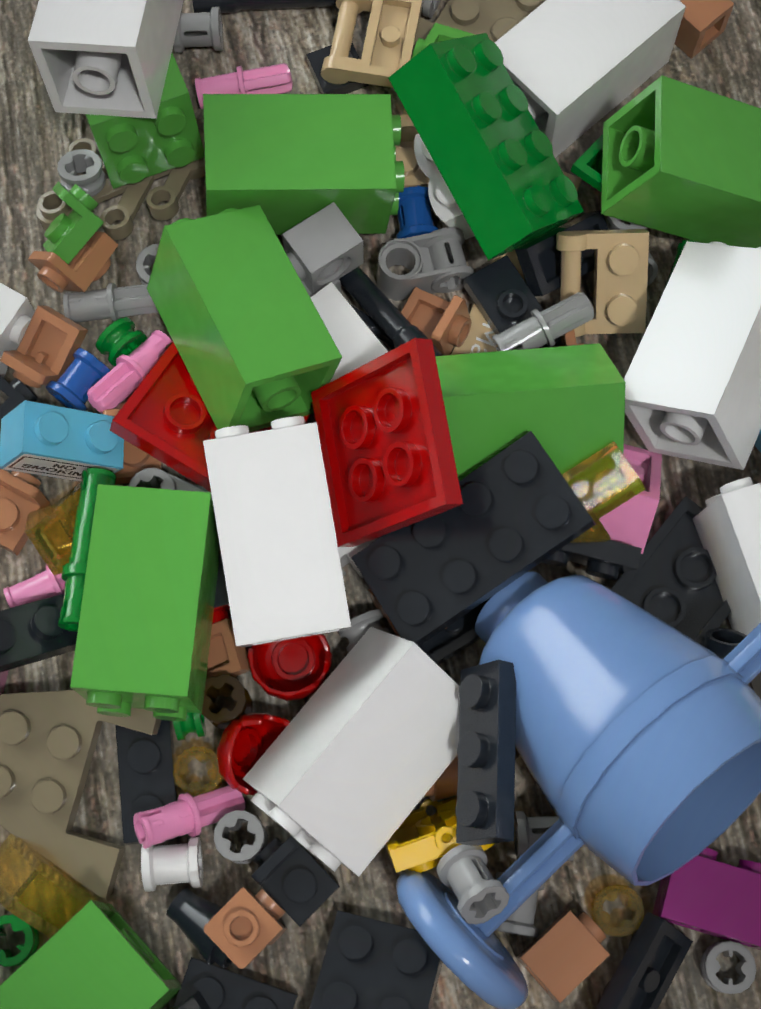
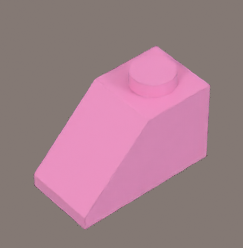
[592,444,662,554]

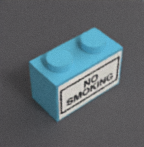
[0,400,124,482]

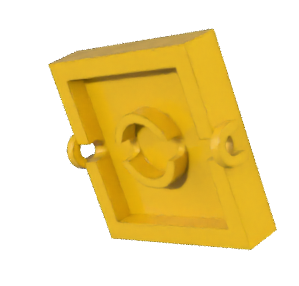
[385,796,494,873]

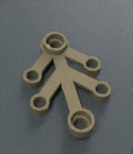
[36,133,205,240]

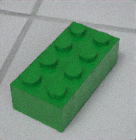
[388,33,584,260]

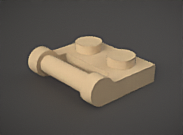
[321,0,423,88]
[556,229,649,337]

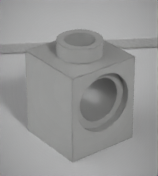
[282,202,364,295]

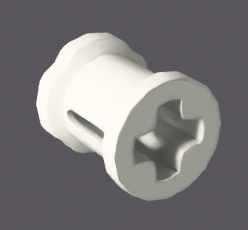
[141,837,203,892]

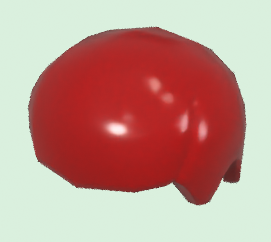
[247,634,332,701]
[217,713,290,795]

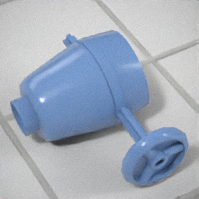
[396,572,761,1009]

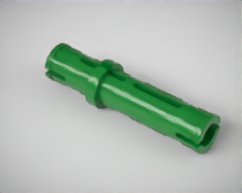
[58,468,116,632]

